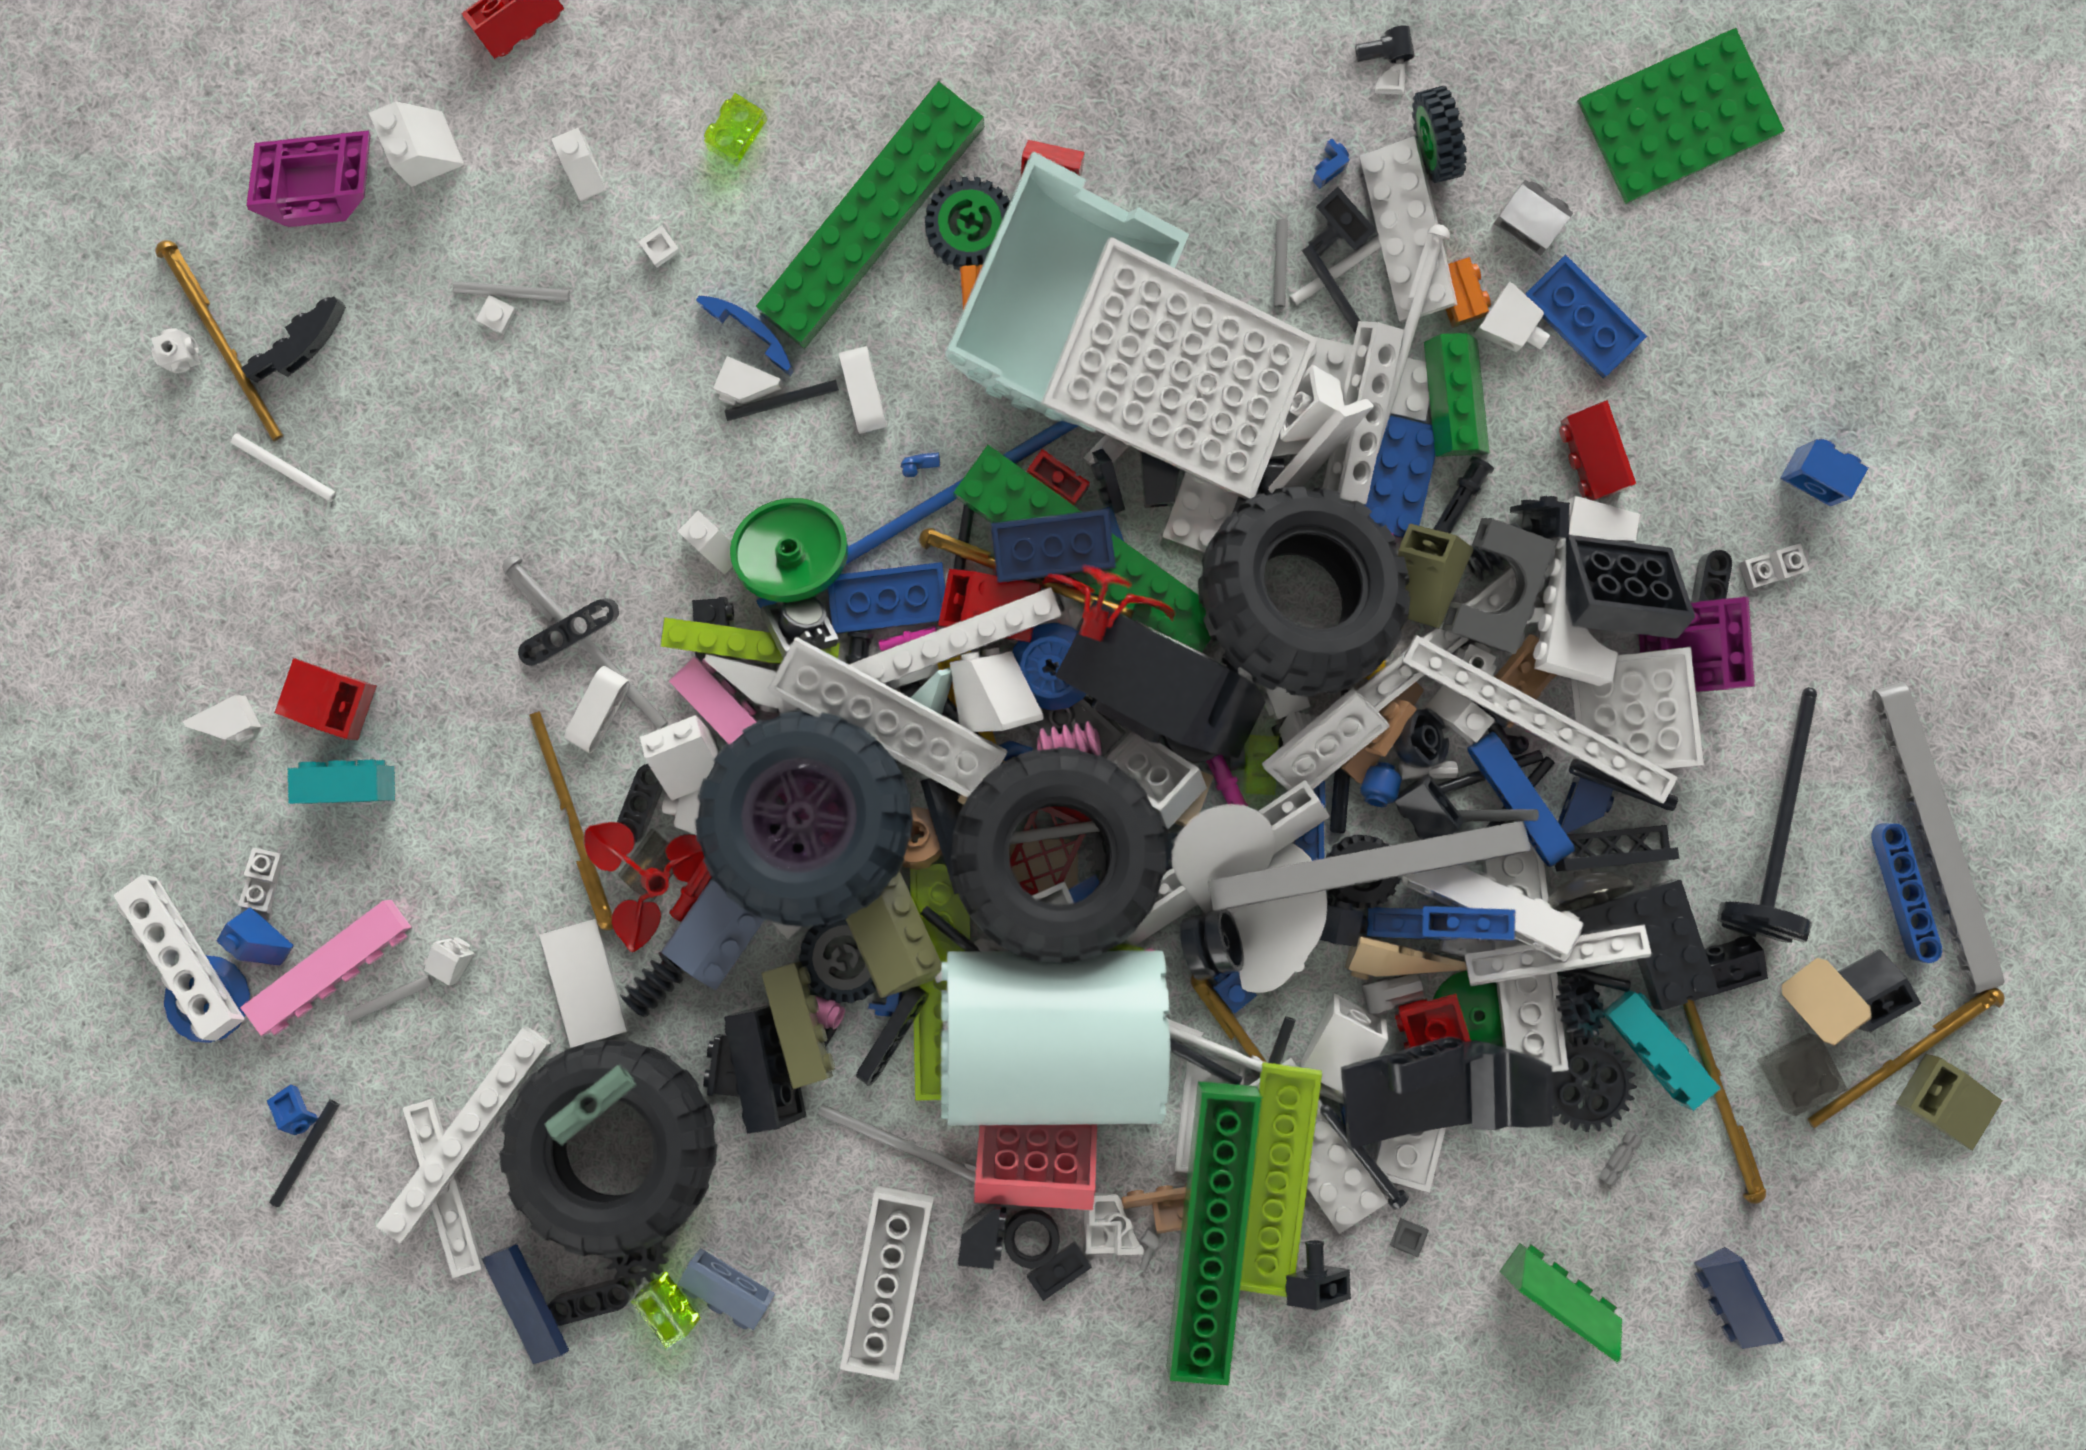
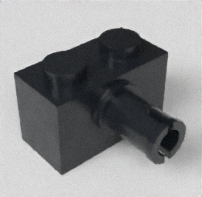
[1308,187,1377,256]
[1319,897,1368,947]
[1285,1240,1351,1311]

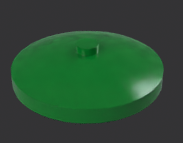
[730,498,848,602]

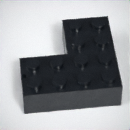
[1570,879,1719,1011]

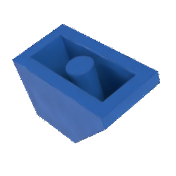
[216,907,294,966]

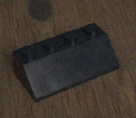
[724,1005,807,1134]

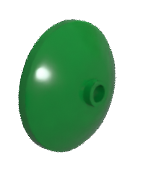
[1432,970,1504,1047]

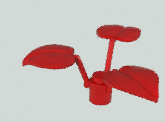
[1042,566,1175,642]
[584,821,704,953]

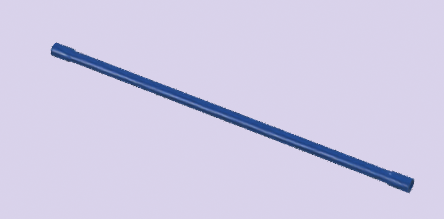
[756,420,1079,609]

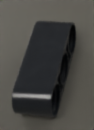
[1691,550,1732,603]
[617,764,663,844]
[548,1278,634,1326]

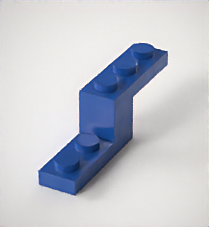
[1367,906,1516,941]

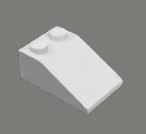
[1106,732,1207,829]

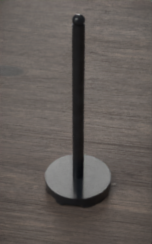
[1717,687,1817,943]

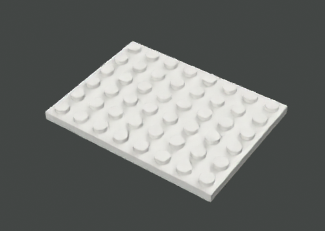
[1041,237,1317,500]

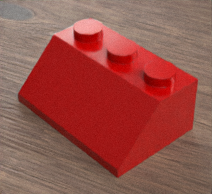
[461,0,565,59]
[1559,400,1637,501]

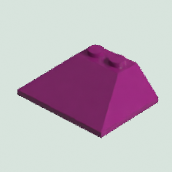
[246,130,370,227]
[1639,596,1755,693]

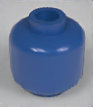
[1360,762,1402,808]

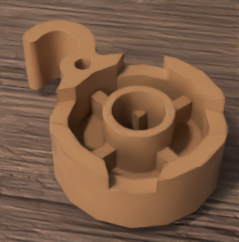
[902,807,942,870]

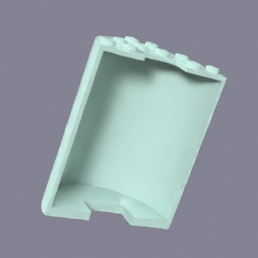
[945,151,1189,432]
[941,951,1170,1126]

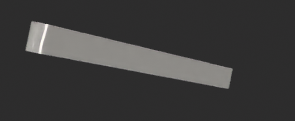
[1872,681,2004,994]
[1208,821,1531,911]

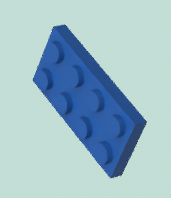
[1525,254,1647,379]
[1364,416,1435,538]
[828,562,945,634]

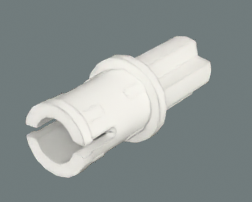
[1398,761,1458,780]

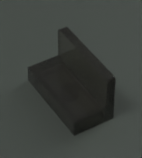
[618,829,673,901]

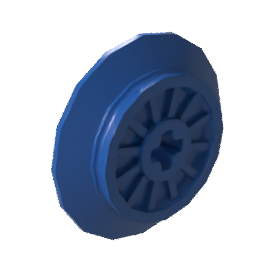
[1012,622,1086,710]
[164,955,250,1043]

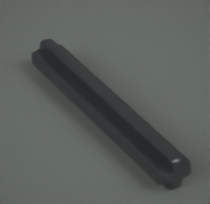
[1569,759,1678,811]

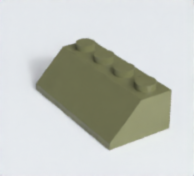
[846,871,942,998]
[761,962,835,1089]

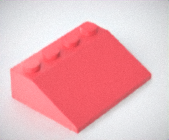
[974,1124,1097,1210]

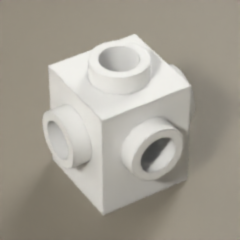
[151,328,200,373]
[1454,642,1497,676]

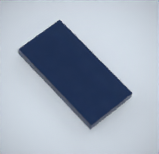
[991,509,1116,583]
[481,1244,569,1364]

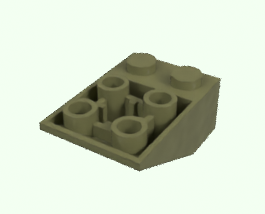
[1398,524,1474,629]
[1896,1054,2003,1151]

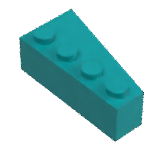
[1603,990,1721,1111]

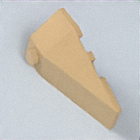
[1345,935,1467,980]

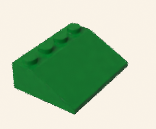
[1499,1243,1622,1364]

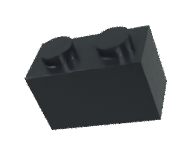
[1395,773,1464,840]

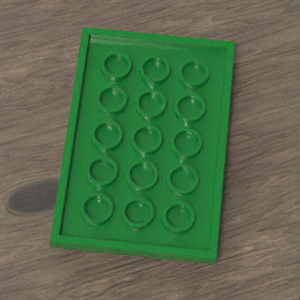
[1577,27,1785,204]

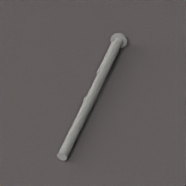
[502,556,668,729]
[817,1104,1028,1208]

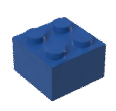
[1780,439,1869,507]

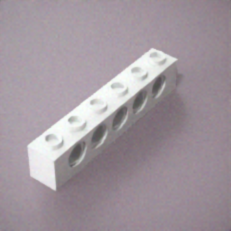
[1323,321,1404,504]
[113,874,245,1041]

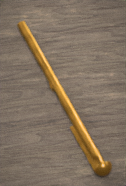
[155,240,283,441]
[919,528,1134,619]
[529,711,613,931]
[1190,974,1268,1063]
[1807,987,2005,1128]
[1683,1000,1766,1204]

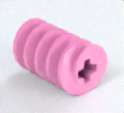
[1037,721,1101,756]

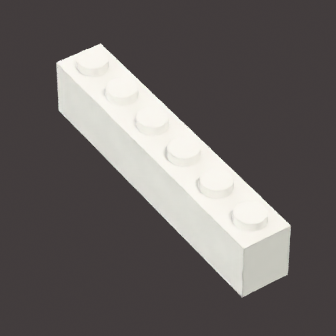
[1402,864,1583,962]

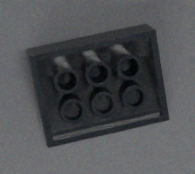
[1566,534,1695,638]

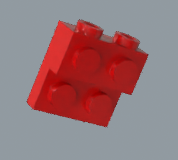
[1395,993,1471,1050]

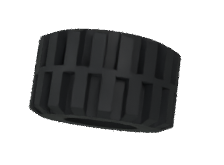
[1325,835,1401,909]

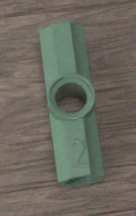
[545,1065,636,1145]

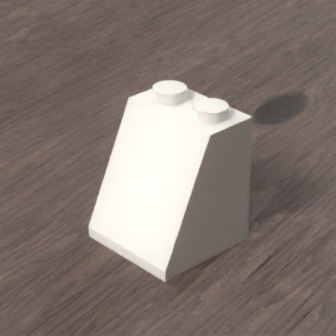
[369,101,465,187]
[950,647,1044,732]
[640,715,719,801]
[1301,993,1388,1097]

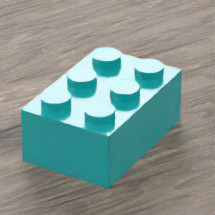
[287,759,395,804]

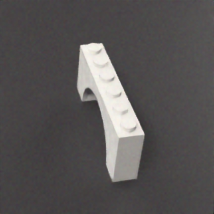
[1533,496,1640,686]

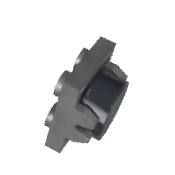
[760,595,839,658]

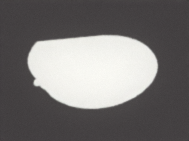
[1172,805,1275,915]
[1231,843,1327,993]

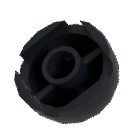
[1393,708,1449,768]

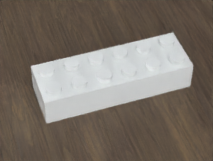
[840,1186,934,1381]

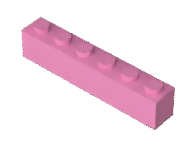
[240,900,412,1036]

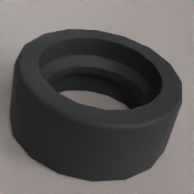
[1004,1208,1060,1269]

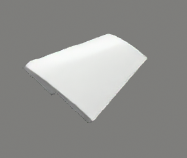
[1083,1193,1144,1255]

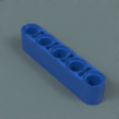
[1467,732,1575,867]
[1871,823,1943,963]

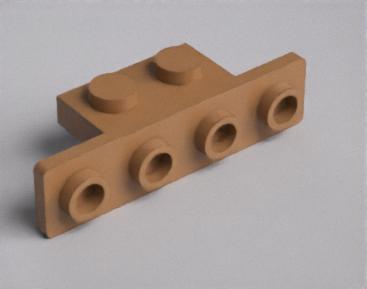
[1494,634,1557,728]
[1342,682,1424,784]
[1121,1183,1186,1234]

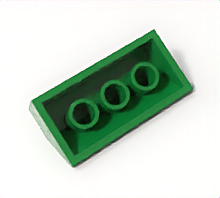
[1424,333,1490,457]

